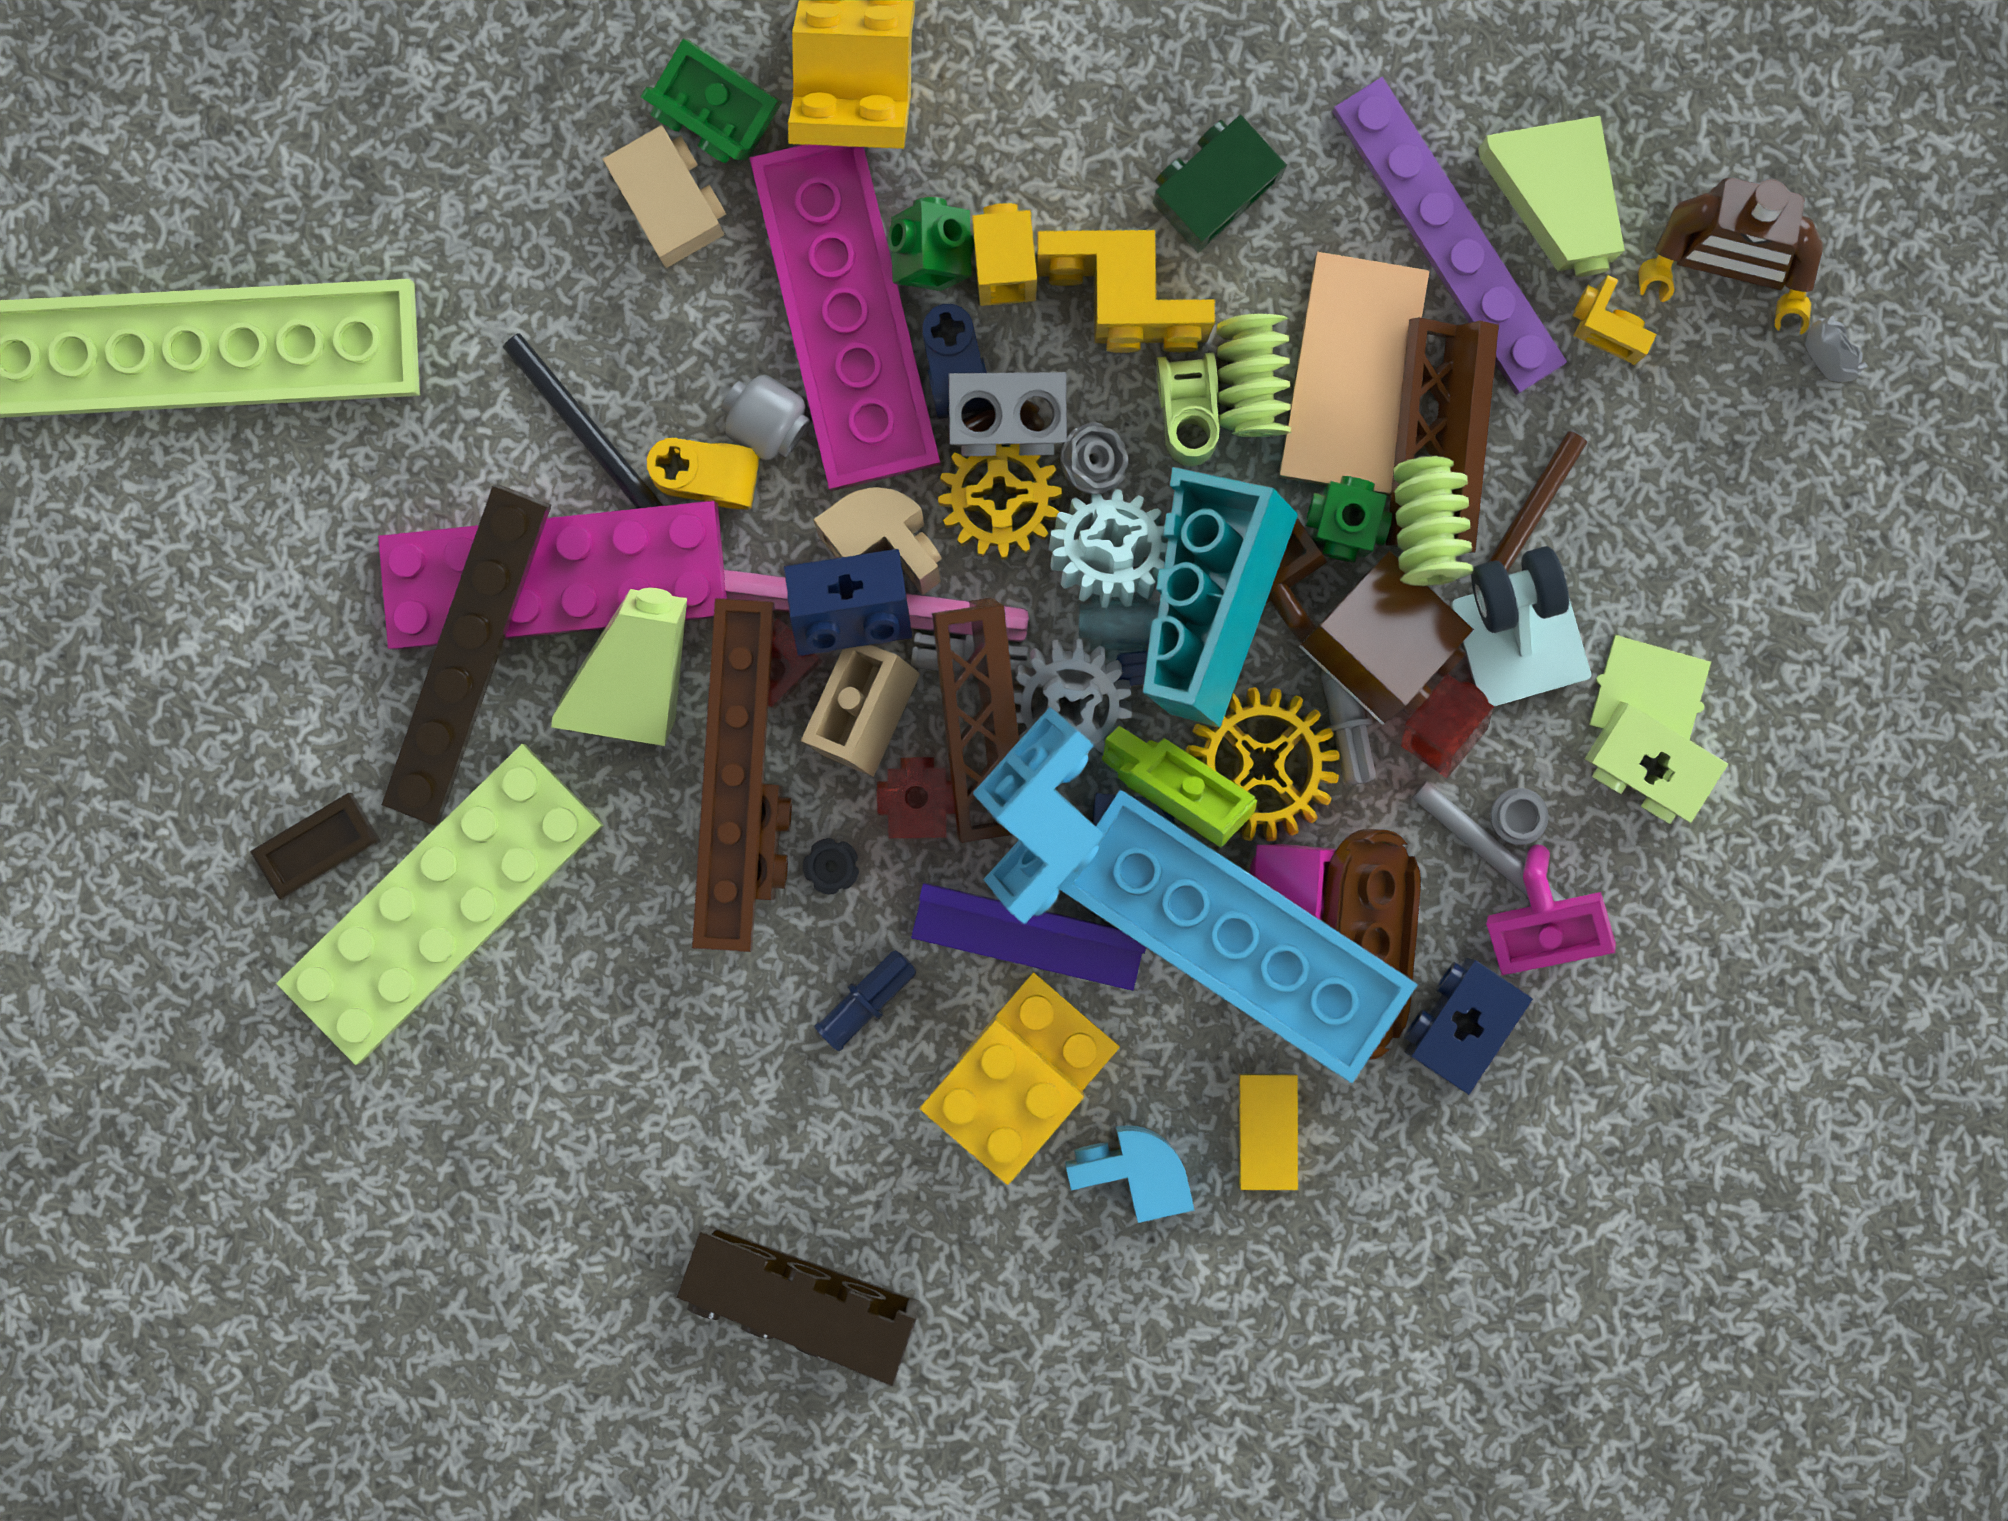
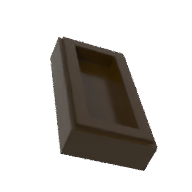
[250,793,381,900]

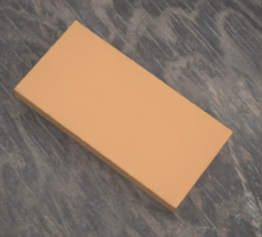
[1278,252,1430,496]

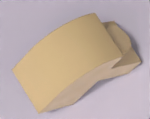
[813,487,942,595]

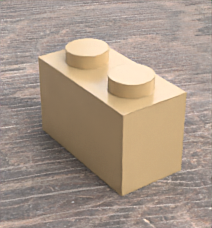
[603,125,726,268]
[801,645,920,777]

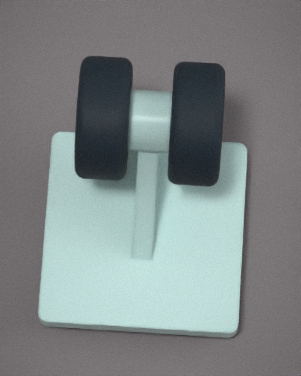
[1451,546,1591,709]

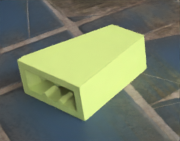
[1478,116,1625,277]
[551,588,687,746]

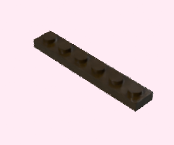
[382,484,552,826]

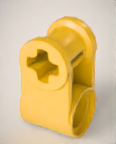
[647,438,760,510]

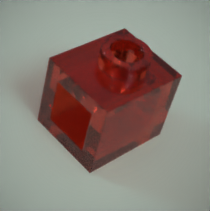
[1401,674,1494,778]

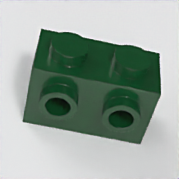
[1152,114,1287,253]

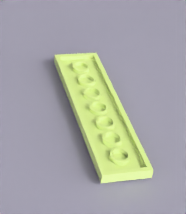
[0,279,420,418]

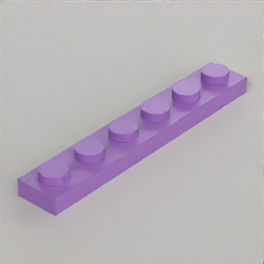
[1332,77,1567,395]

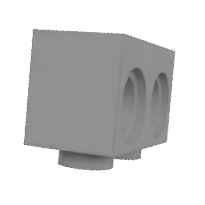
[948,372,1067,456]

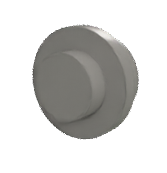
[1490,788,1549,845]

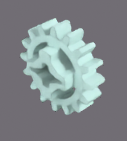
[1048,489,1168,608]

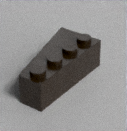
[676,1225,920,1387]

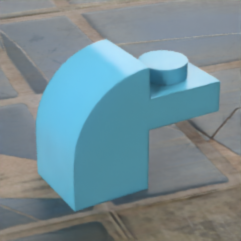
[1065,1125,1194,1223]

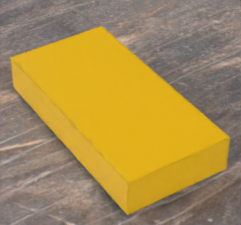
[1239,1074,1298,1190]

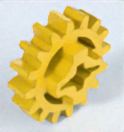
[938,444,1062,560]

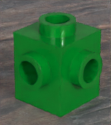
[888,197,974,291]
[1305,476,1392,563]

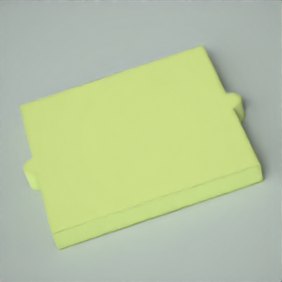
[1589,635,1711,740]

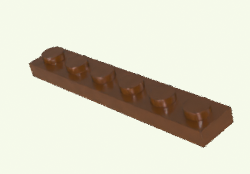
[692,598,775,952]

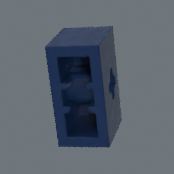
[784,549,913,656]
[1404,958,1533,1095]

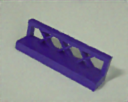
[911,882,1146,991]

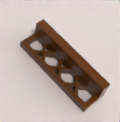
[1386,317,1499,553]
[932,598,1019,843]

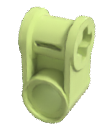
[1156,353,1220,466]

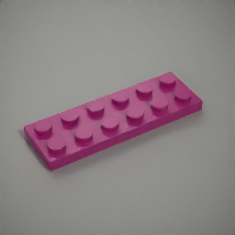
[750,145,941,492]
[378,501,727,650]

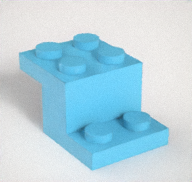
[973,707,1105,924]

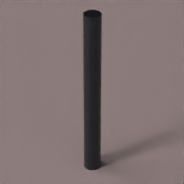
[503,333,664,509]

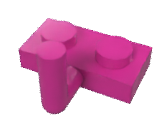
[1487,844,1616,975]

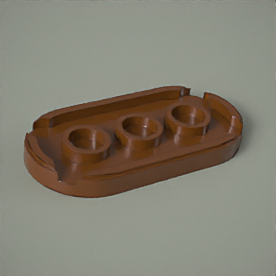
[1322,829,1421,1060]

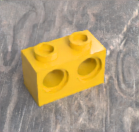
[972,203,1037,306]

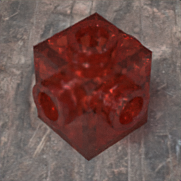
[877,757,955,838]

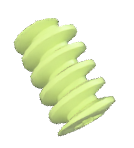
[1216,314,1291,437]
[1393,456,1473,586]

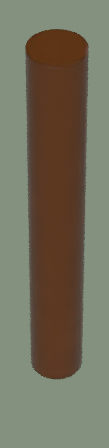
[1487,431,1588,573]

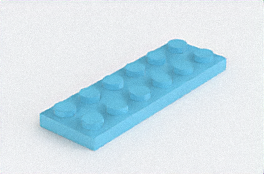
[1058,790,1418,1083]

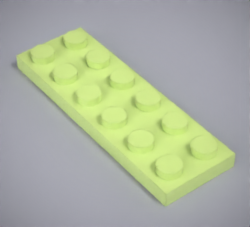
[276,744,604,1065]

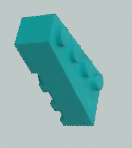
[1143,467,1298,727]

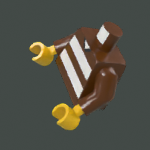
[1638,178,1823,334]

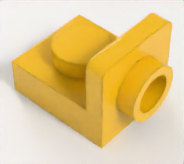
[1572,275,1657,365]

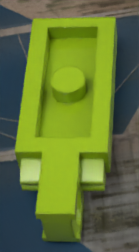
[1102,726,1257,847]

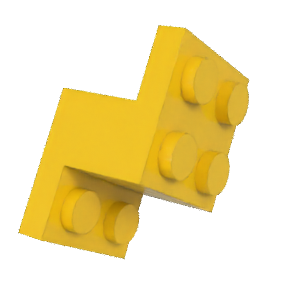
[788,0,915,149]
[1037,230,1215,353]
[919,971,1120,1186]

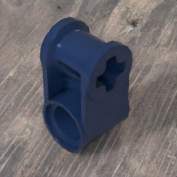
[923,304,993,420]

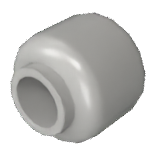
[721,375,810,460]

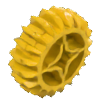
[1185,687,1339,842]

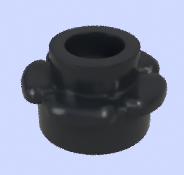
[803,838,859,895]

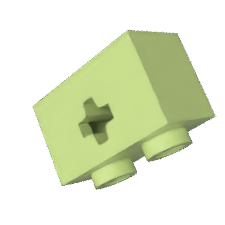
[1585,701,1728,824]

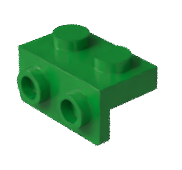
[640,38,782,163]

